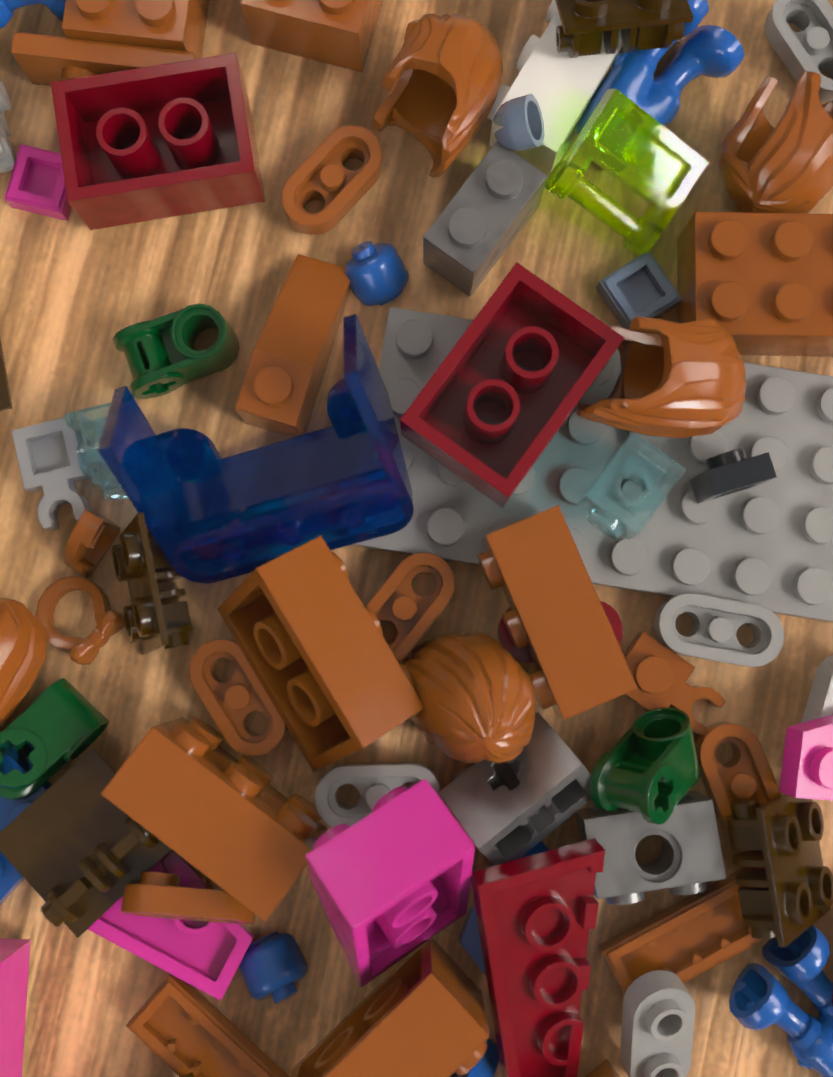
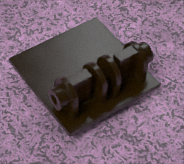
[555,0,693,58]
[112,513,193,655]
[0,748,172,938]
[726,794,833,947]

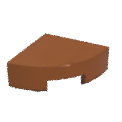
[64,509,121,578]

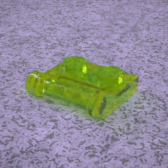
[545,89,709,256]

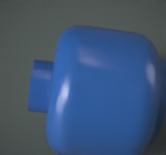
[345,241,409,306]
[239,932,308,1004]

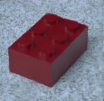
[51,53,265,230]
[400,262,624,508]

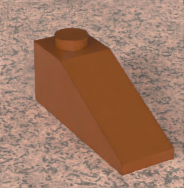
[235,254,351,441]

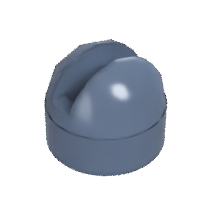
[493,94,544,151]

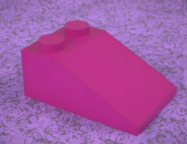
[306,778,475,988]

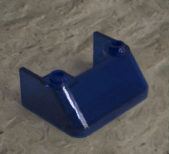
[98,314,414,584]

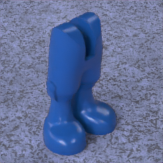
[575,0,744,173]
[729,925,833,1077]

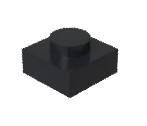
[690,448,777,504]

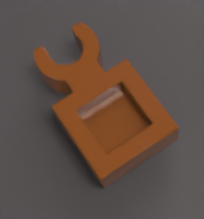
[623,631,725,735]

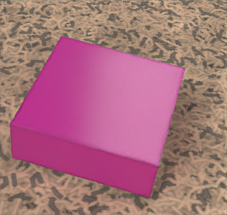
[4,144,72,221]

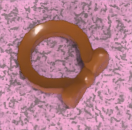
[35,576,125,665]

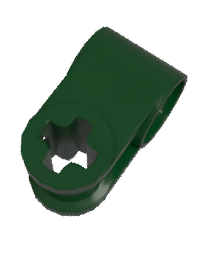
[113,303,239,399]
[0,678,110,801]
[590,707,701,825]

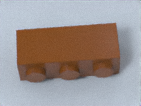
[477,505,638,720]

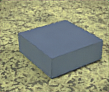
[596,250,682,329]

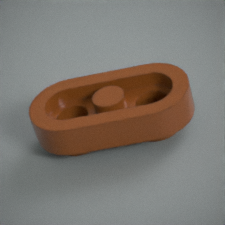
[282,125,383,235]
[366,552,455,661]
[189,639,288,756]
[695,722,781,836]
[120,872,255,924]

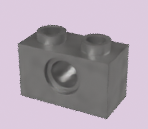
[575,791,726,905]

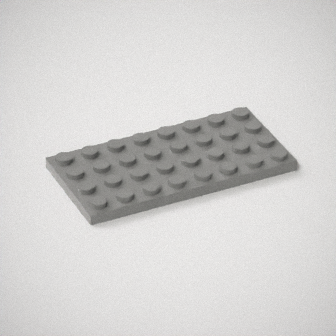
[350,307,833,623]

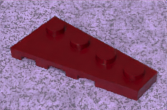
[471,838,605,1077]

